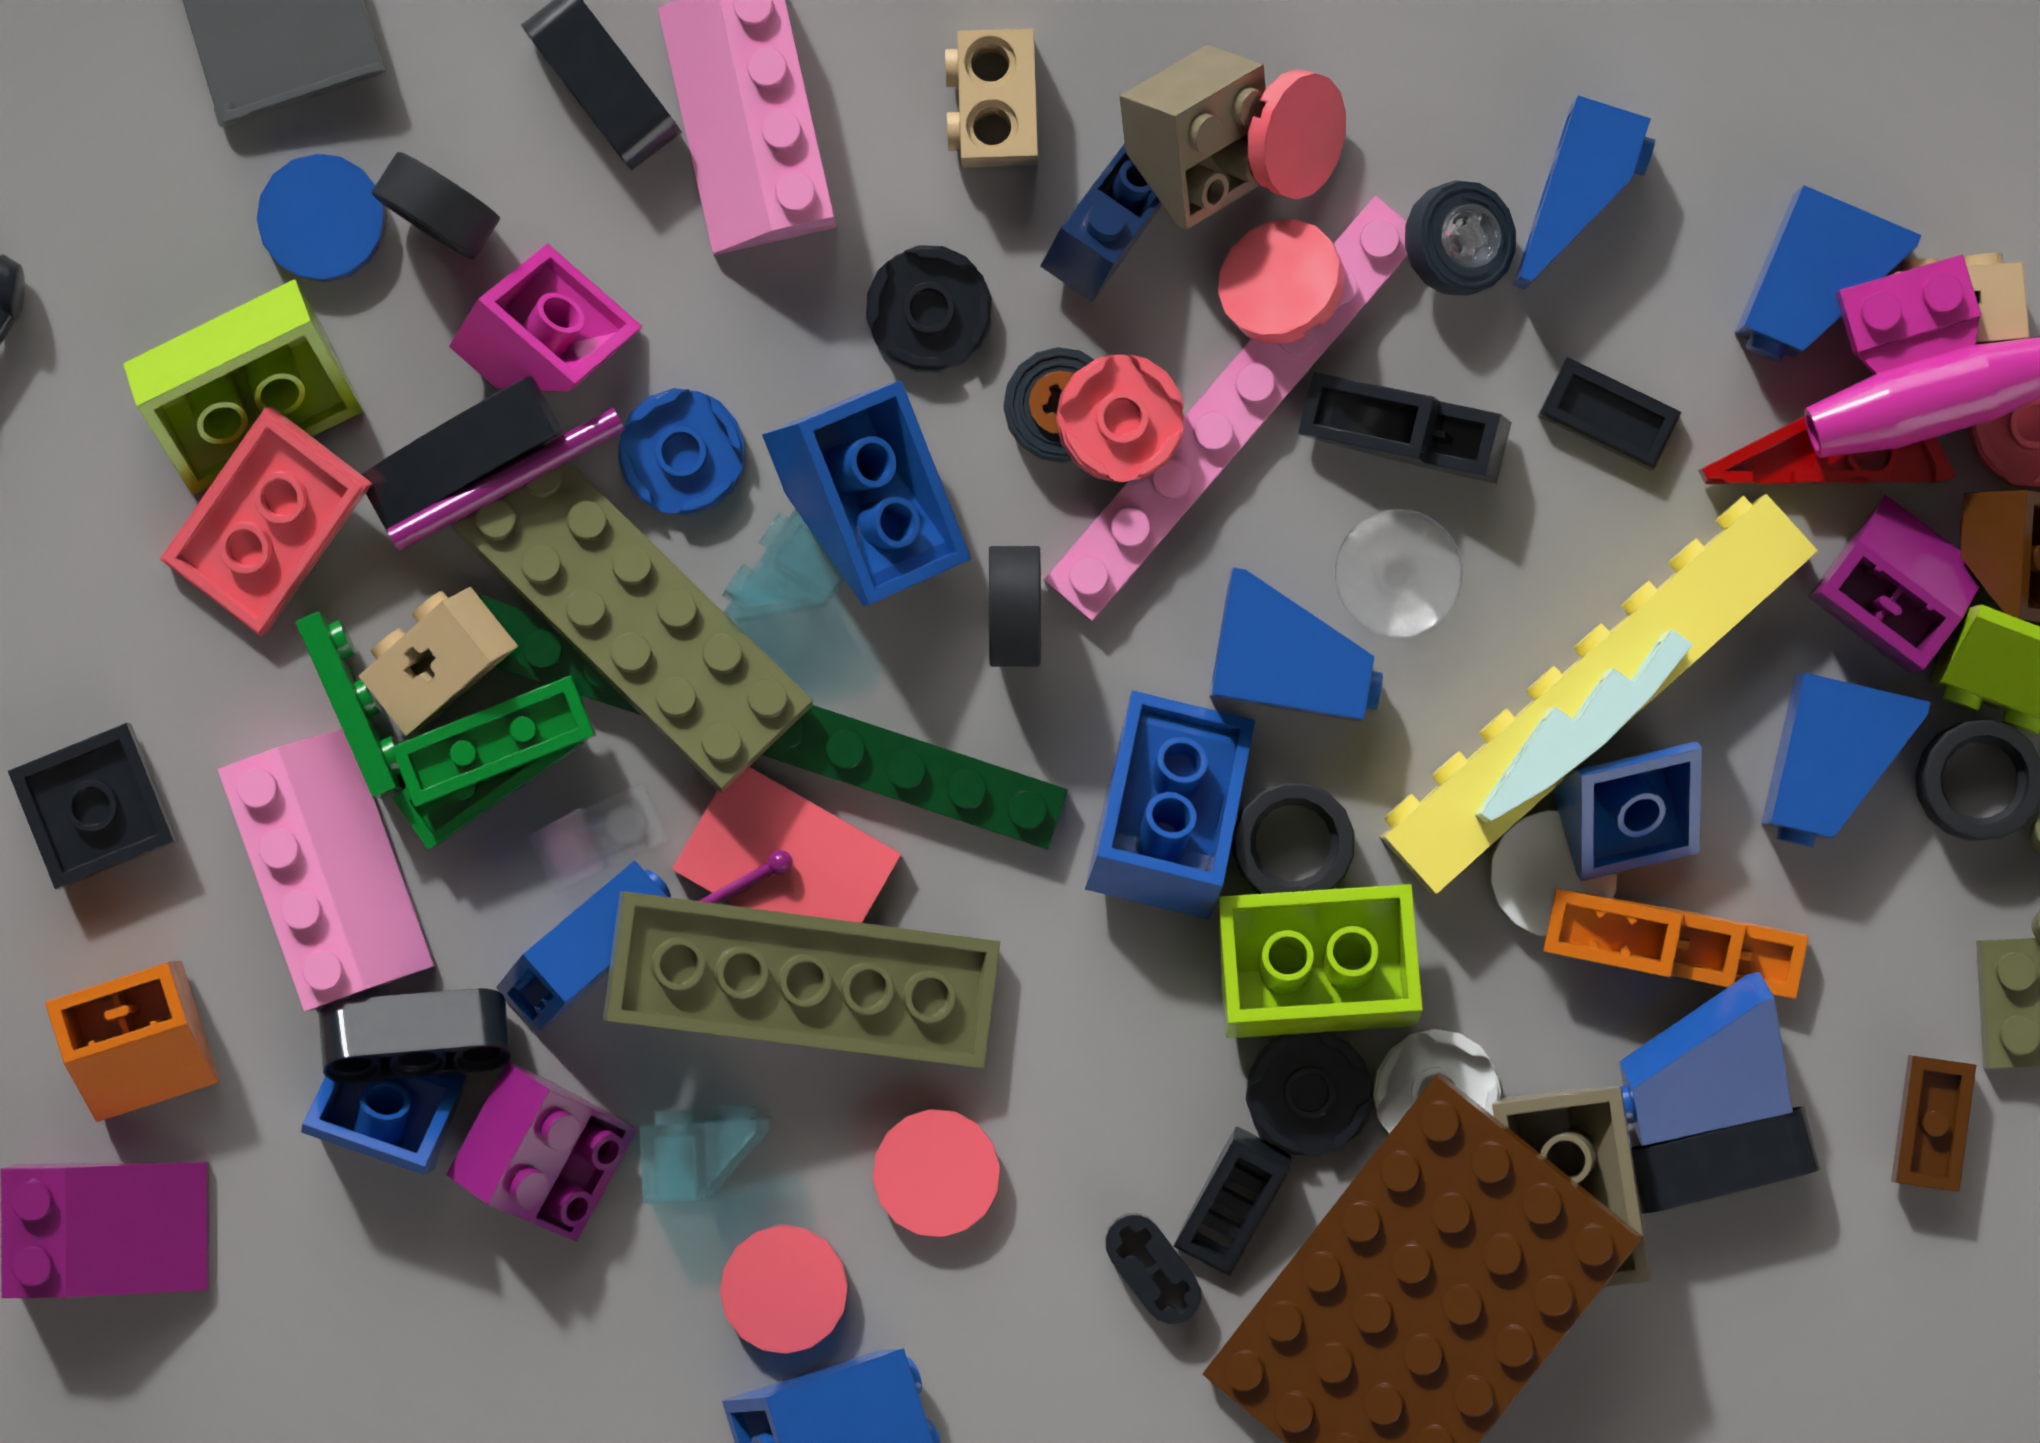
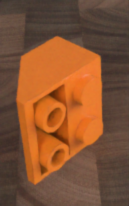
[44,961,220,1122]

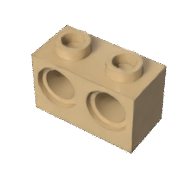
[945,28,1038,168]

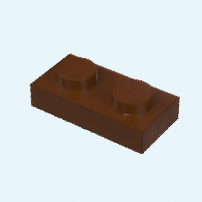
[1891,1055,1977,1192]

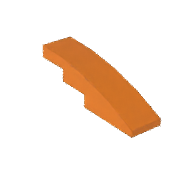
[1543,888,1809,999]

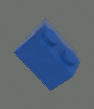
[762,380,971,606]
[1085,690,1255,920]

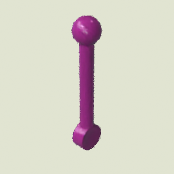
[699,850,793,904]

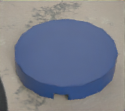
[257,153,386,282]
[618,388,745,516]

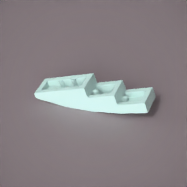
[1475,629,1693,822]

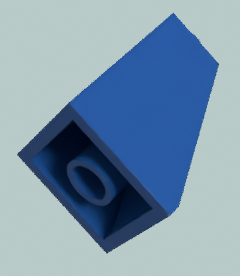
[722,1348,941,1443]

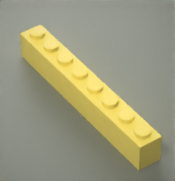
[1380,494,1818,894]

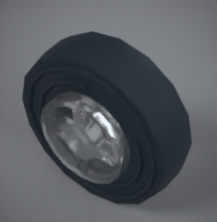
[1405,180,1516,296]

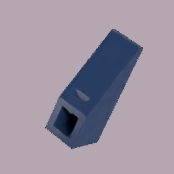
[1040,143,1162,302]

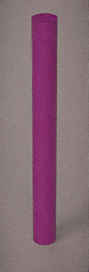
[386,408,625,552]

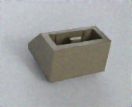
[1119,44,1266,230]

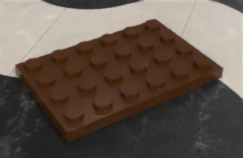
[1202,1073,1644,1443]

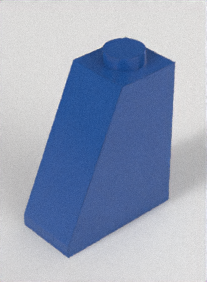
[1734,185,1922,362]
[1209,567,1383,722]
[1761,673,1931,848]
[495,860,671,1035]
[1619,972,1793,1146]

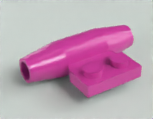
[1804,254,2040,458]

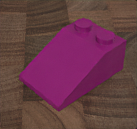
[1,1162,209,1298]

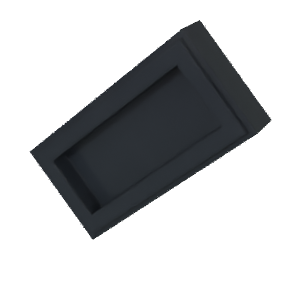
[1537,357,1682,471]

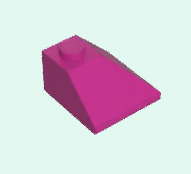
[449,243,643,392]

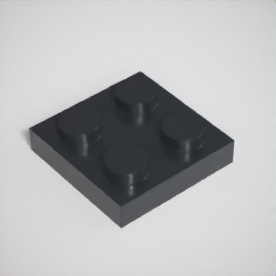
[8,723,178,889]

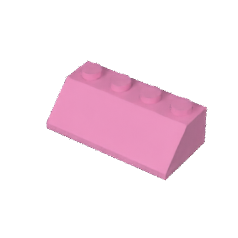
[658,0,837,255]
[217,729,435,1012]

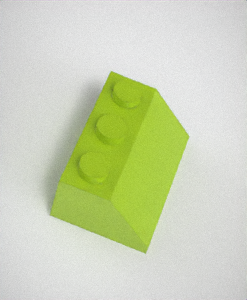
[123,279,364,496]
[1929,604,2040,735]
[1218,884,1423,1038]

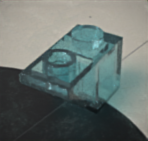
[722,509,845,623]
[639,1105,772,1204]

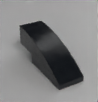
[1298,372,1512,484]
[361,376,563,533]

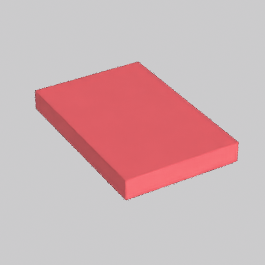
[160,406,373,636]
[672,767,902,923]

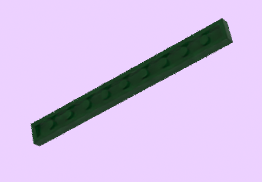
[462,589,1068,850]

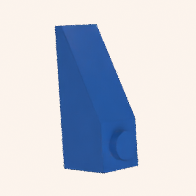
[1513,95,1656,289]

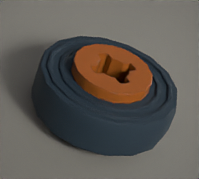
[1003,347,1095,463]

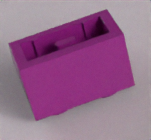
[1808,495,1981,673]
[446,1062,638,1241]

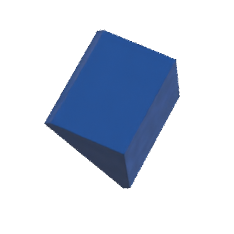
[1553,741,1702,882]
[301,1074,466,1175]

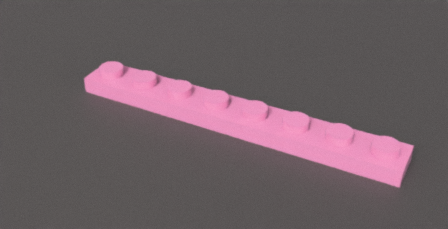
[1044,195,1408,622]

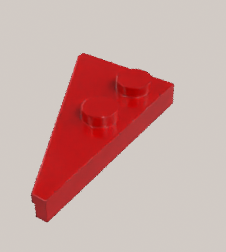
[1698,416,1956,485]

